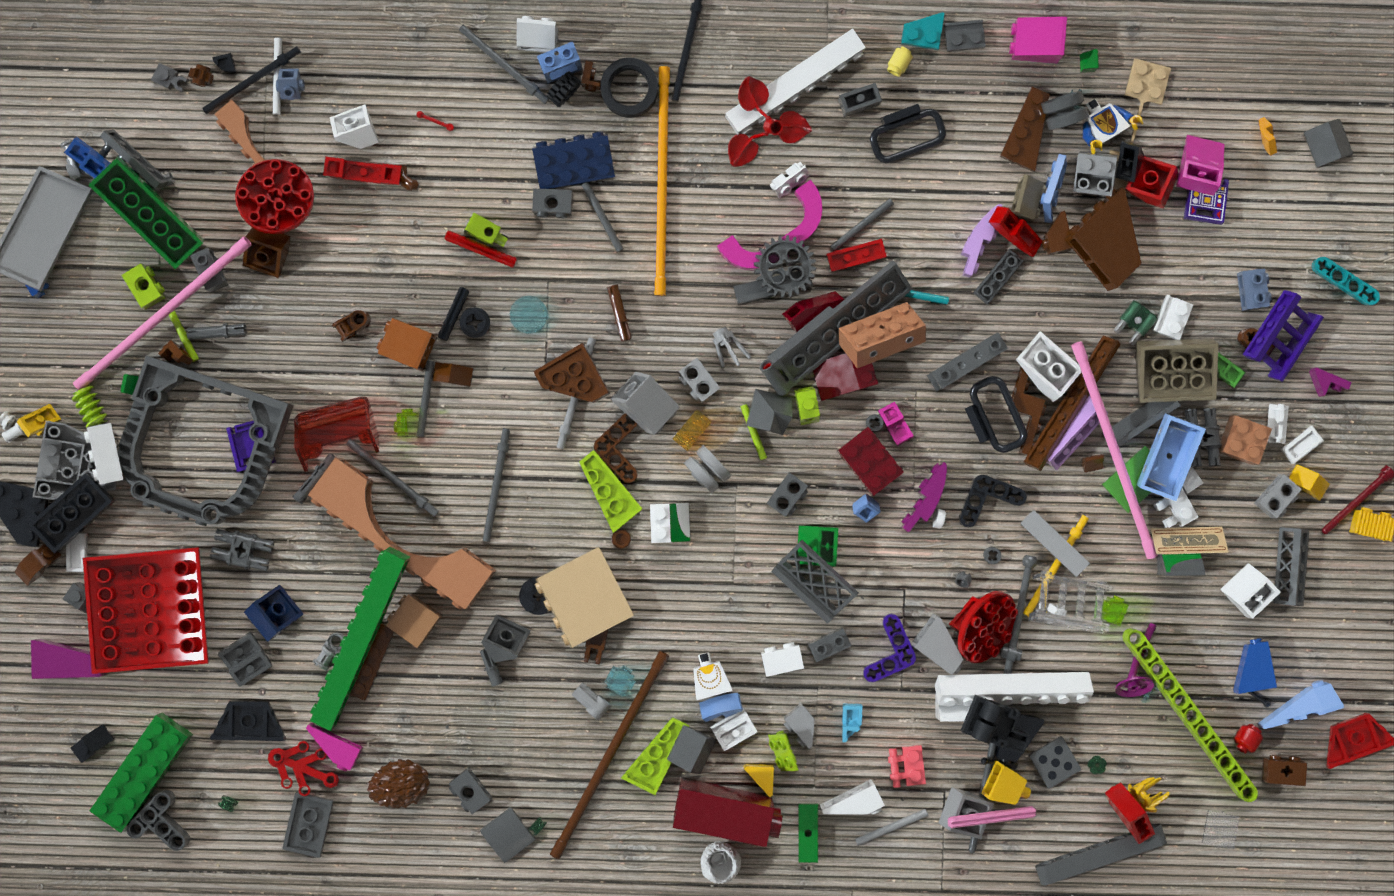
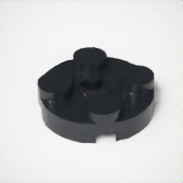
[519,576,548,615]

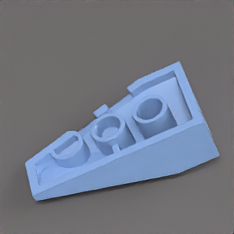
[1258,680,1344,729]

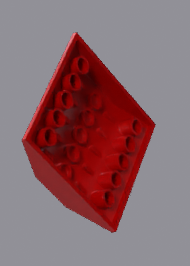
[82,547,209,674]

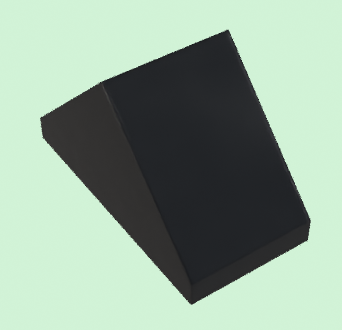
[1116,141,1144,182]

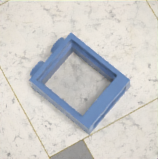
[537,41,583,84]

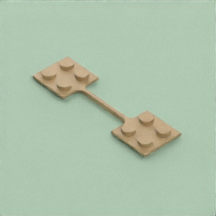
[1109,58,1171,196]

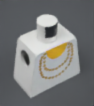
[693,652,732,700]

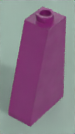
[31,639,107,679]

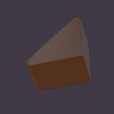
[432,362,474,387]

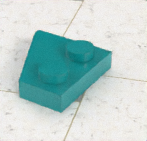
[901,12,945,50]

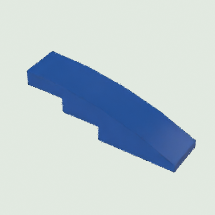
[64,136,110,178]

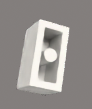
[761,642,804,677]

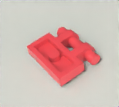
[888,745,926,788]

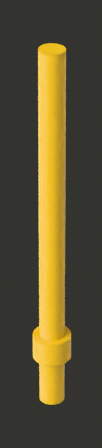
[1023,515,1089,617]

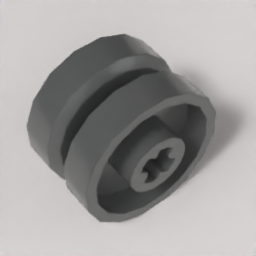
[1041,90,1089,130]

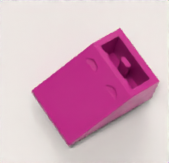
[1176,135,1224,196]

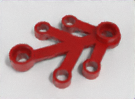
[268,741,339,797]

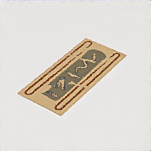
[1151,527,1229,554]

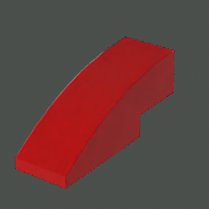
[989,206,1042,257]

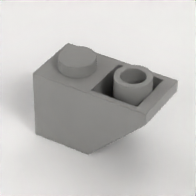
[784,703,815,749]

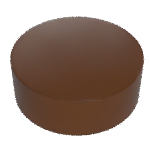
[612,529,631,549]

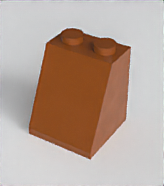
[377,318,437,372]

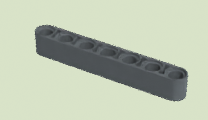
[1035,823,1167,885]

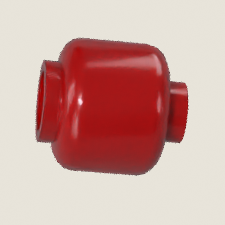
[1233,724,1263,754]

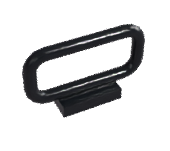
[870,104,946,164]
[965,376,1028,453]

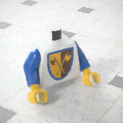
[1082,99,1143,154]

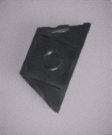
[210,701,286,741]

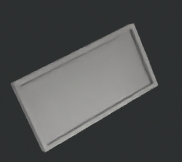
[0,166,93,291]

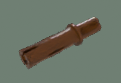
[607,284,632,342]

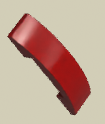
[323,156,402,185]

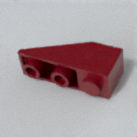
[782,291,845,333]

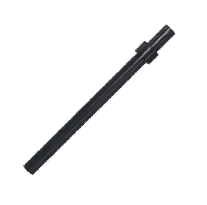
[671,0,703,102]
[202,46,301,114]

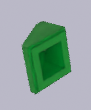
[120,374,139,395]

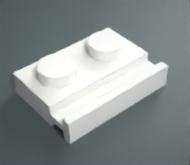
[1152,295,1193,340]
[710,707,757,751]

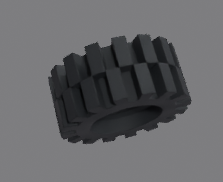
[547,71,581,107]

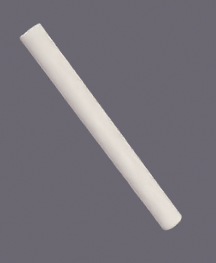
[273,38,282,115]

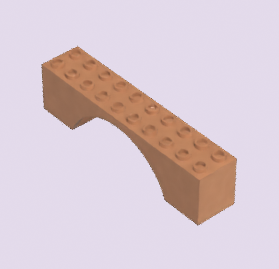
[308,457,497,610]

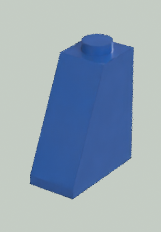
[1233,638,1277,694]

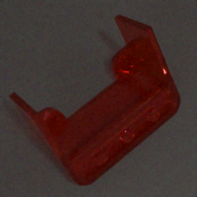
[294,397,380,472]

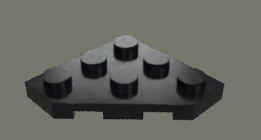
[0,481,49,547]

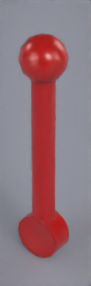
[416,111,454,131]

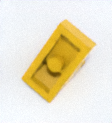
[17,404,61,437]

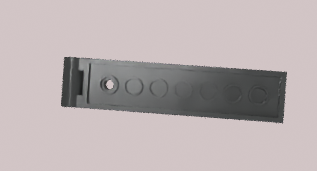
[759,260,912,395]

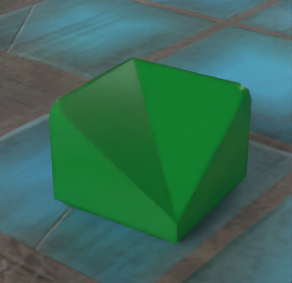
[1080,49,1099,73]

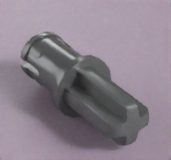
[480,649,503,687]

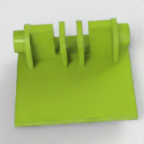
[768,730,798,771]

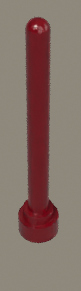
[1322,465,1394,534]

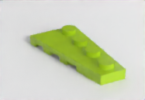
[579,450,643,533]
[621,717,690,795]

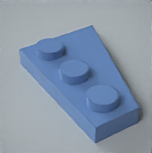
[1041,154,1067,223]

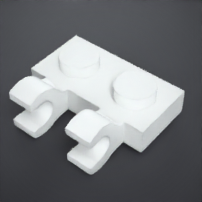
[1153,488,1198,528]

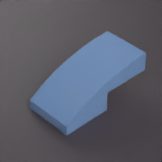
[699,693,743,722]

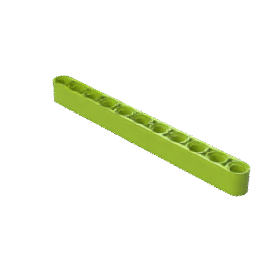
[1122,628,1258,802]

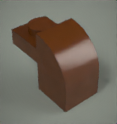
[14,544,61,586]

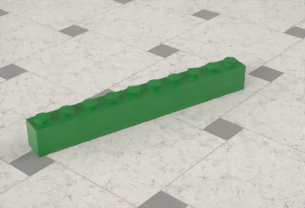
[310,547,410,731]

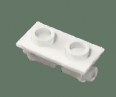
[770,162,809,198]
[1267,404,1289,444]

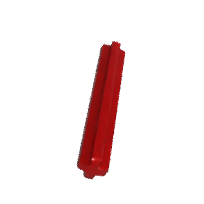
[444,230,517,268]

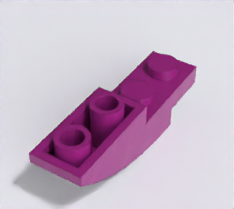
[901,462,947,532]

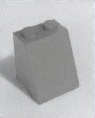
[610,372,680,435]
[911,614,963,675]

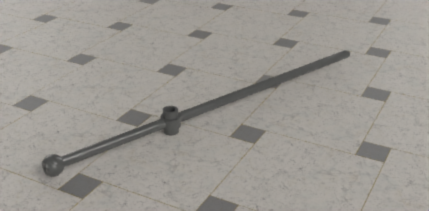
[969,555,1037,854]

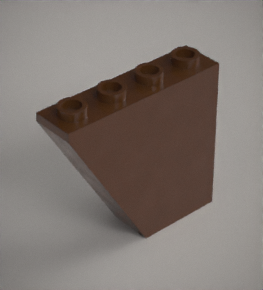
[1065,187,1142,291]

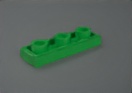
[798,803,818,863]

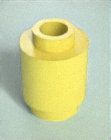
[887,47,913,77]

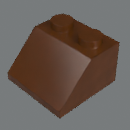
[242,228,291,278]

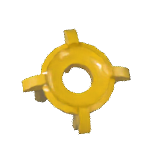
[1128,777,1170,813]

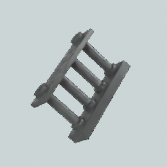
[79,129,169,189]
[926,332,1008,392]

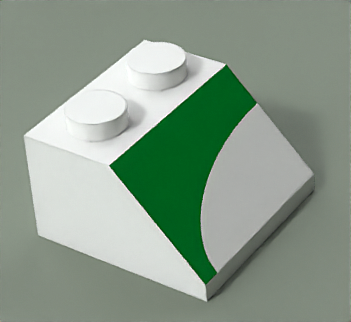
[650,503,690,543]

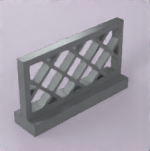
[771,540,859,624]

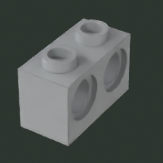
[678,358,720,403]
[1254,474,1302,518]

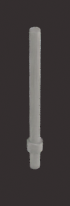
[556,337,596,449]

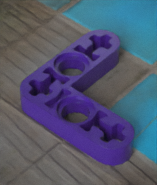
[863,613,916,682]

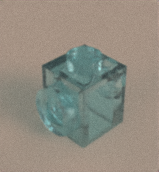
[605,665,636,697]

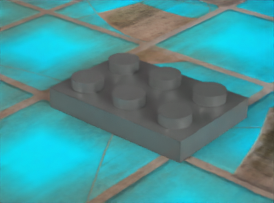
[282,792,334,858]

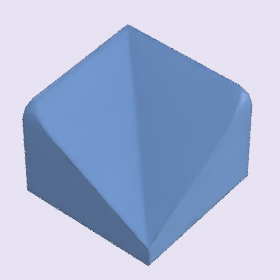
[852,494,880,523]

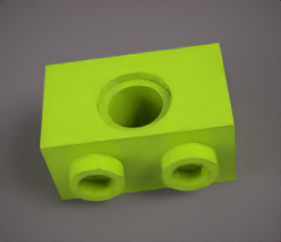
[121,263,166,310]

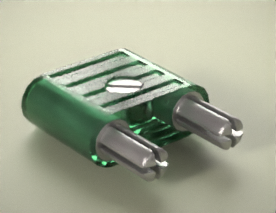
[1114,300,1158,345]

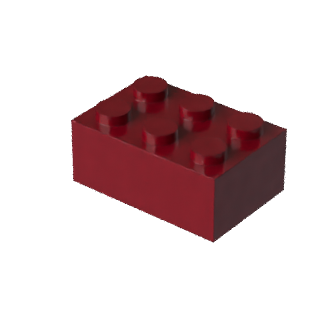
[837,427,904,496]

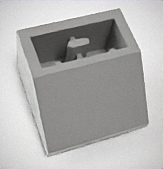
[1073,151,1119,196]

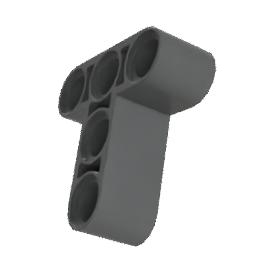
[126,790,190,851]

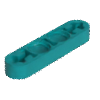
[1312,257,1380,306]

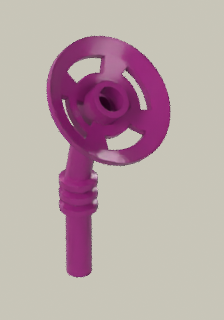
[1115,623,1157,697]

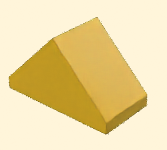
[1288,464,1330,501]
[743,764,774,797]

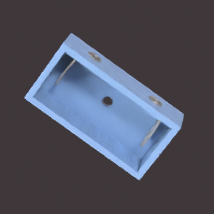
[1136,413,1206,501]

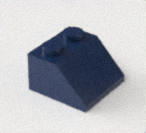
[244,585,304,642]

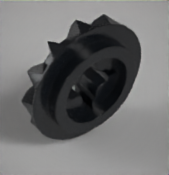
[460,307,490,338]

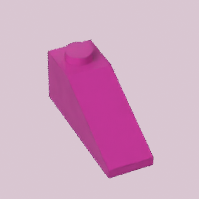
[306,723,363,771]

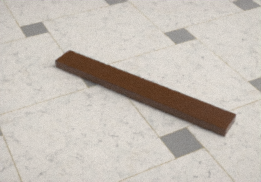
[1023,335,1121,471]

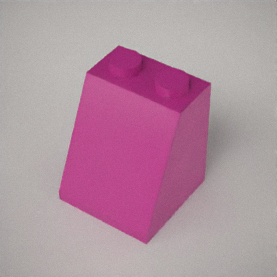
[1009,17,1067,64]

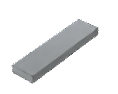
[1020,510,1090,577]

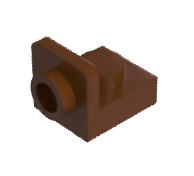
[581,60,601,92]
[158,340,193,366]

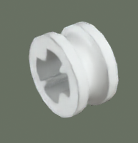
[0,411,16,430]

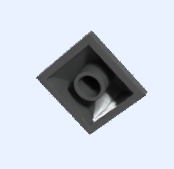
[746,389,793,435]
[481,614,531,662]

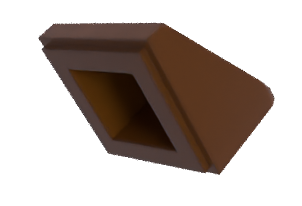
[1081,454,1104,472]

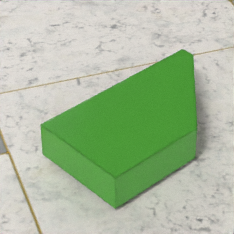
[1217,353,1246,388]

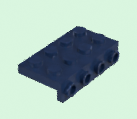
[532,131,615,189]

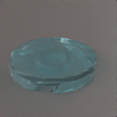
[510,296,548,334]

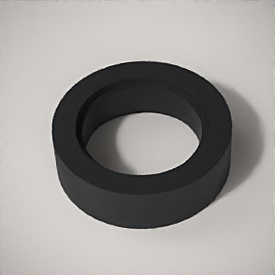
[600,58,658,118]

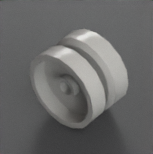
[684,445,732,493]

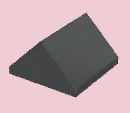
[1303,119,1353,168]
[667,724,717,774]

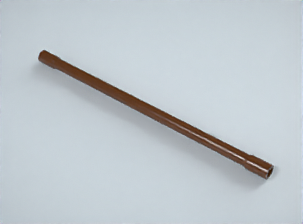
[550,650,669,860]

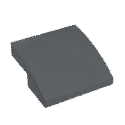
[218,631,272,687]
[480,807,535,863]

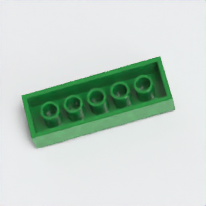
[89,156,204,269]
[89,713,193,833]

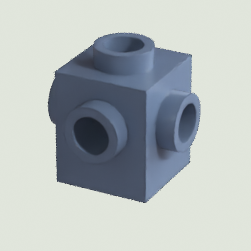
[276,69,305,100]

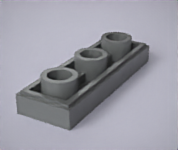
[973,249,1024,305]

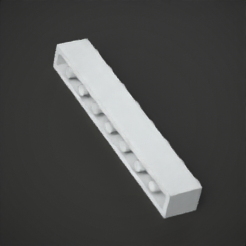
[725,29,866,134]
[935,672,1094,707]

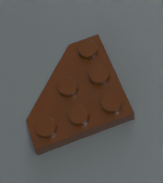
[533,343,610,403]

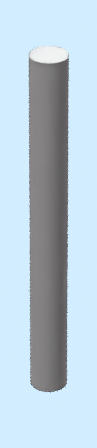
[855,809,929,846]

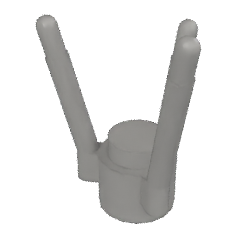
[713,327,751,368]

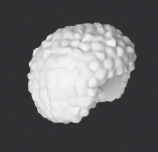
[701,841,741,884]

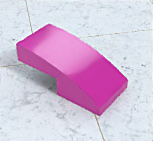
[878,401,914,446]

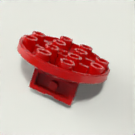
[235,159,314,234]
[949,591,1018,663]

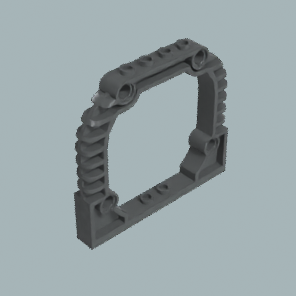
[118,356,294,526]

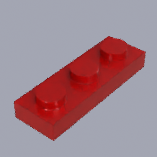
[826,239,887,273]

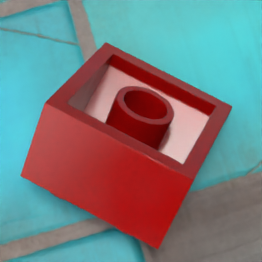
[1125,156,1179,209]

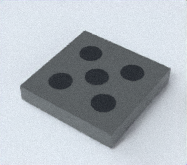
[1028,736,1082,789]

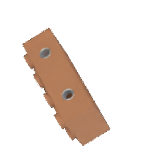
[839,302,926,368]

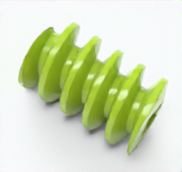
[72,386,108,429]

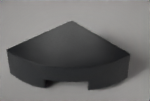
[212,53,237,73]

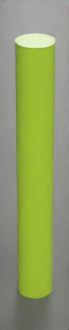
[169,310,199,362]
[740,404,767,460]

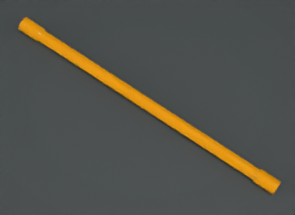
[654,66,670,296]

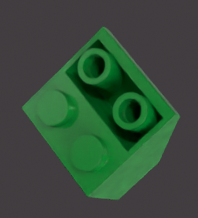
[798,525,838,567]

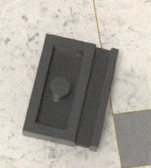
[944,19,986,52]

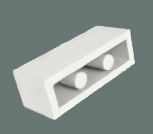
[84,423,123,484]

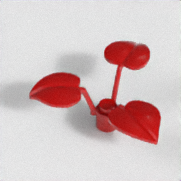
[728,76,812,167]

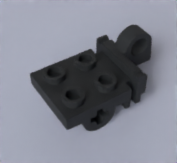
[960,695,1031,754]

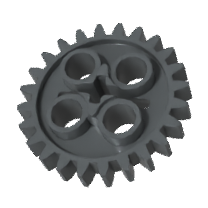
[754,235,816,298]

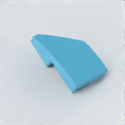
[842,703,863,742]

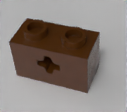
[1262,755,1307,786]

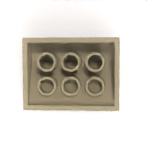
[1135,338,1218,403]

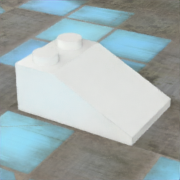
[1016,331,1081,402]
[820,779,885,815]

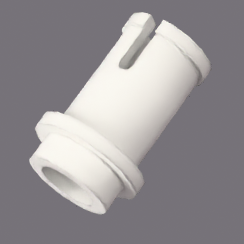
[2,422,26,443]

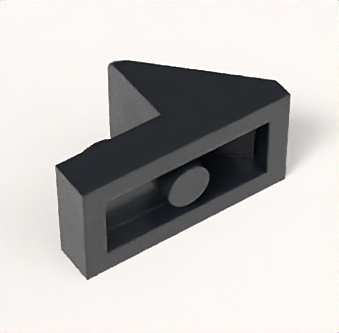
[70,724,114,763]

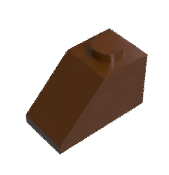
[1042,211,1073,255]

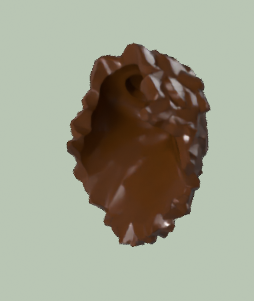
[367,759,430,809]

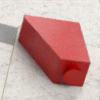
[1105,782,1155,844]

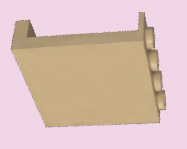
[535,547,634,648]

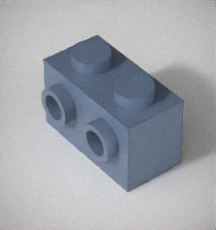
[1237,268,1272,311]

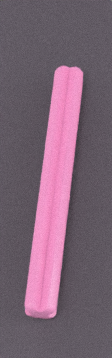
[948,806,1036,828]

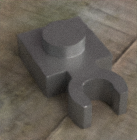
[151,63,189,92]

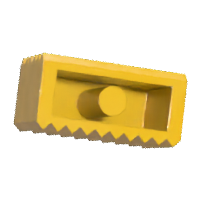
[1349,507,1394,542]

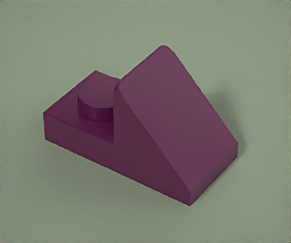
[1309,367,1352,397]

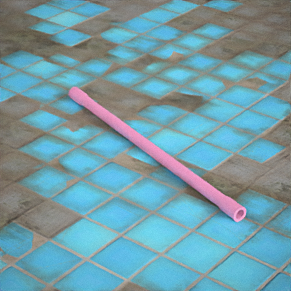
[73,236,252,390]
[1071,341,1158,559]

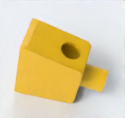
[981,760,1031,805]

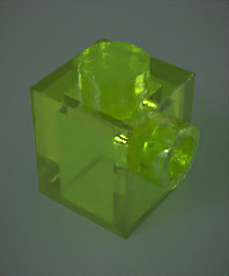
[1099,595,1129,626]

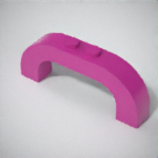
[717,180,822,271]

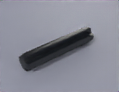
[438,287,469,341]

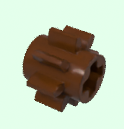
[188,64,214,87]

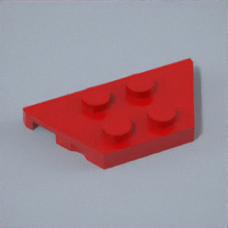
[1326,713,1394,769]

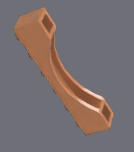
[214,100,265,165]

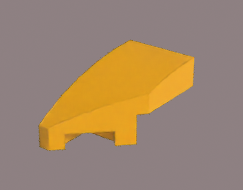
[1259,117,1277,156]

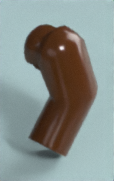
[400,166,419,191]

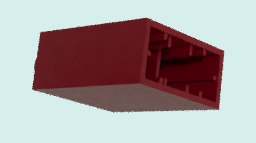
[673,777,783,847]

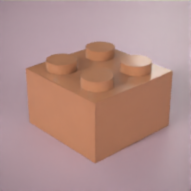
[1219,415,1272,465]

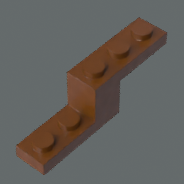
[1008,366,1047,456]

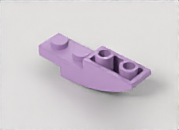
[961,204,1002,278]

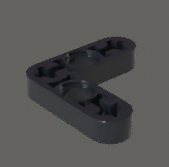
[959,475,1027,528]

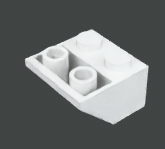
[517,16,558,53]
[1220,563,1281,619]

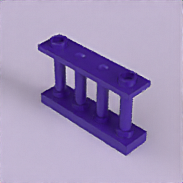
[1243,290,1324,382]

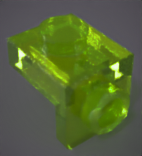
[394,409,418,437]

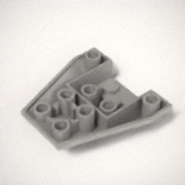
[33,421,118,500]

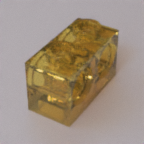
[672,410,712,451]

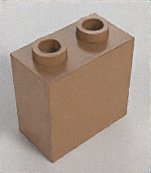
[386,593,442,648]

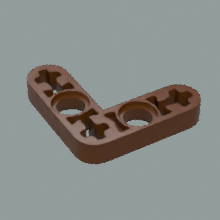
[594,413,638,483]

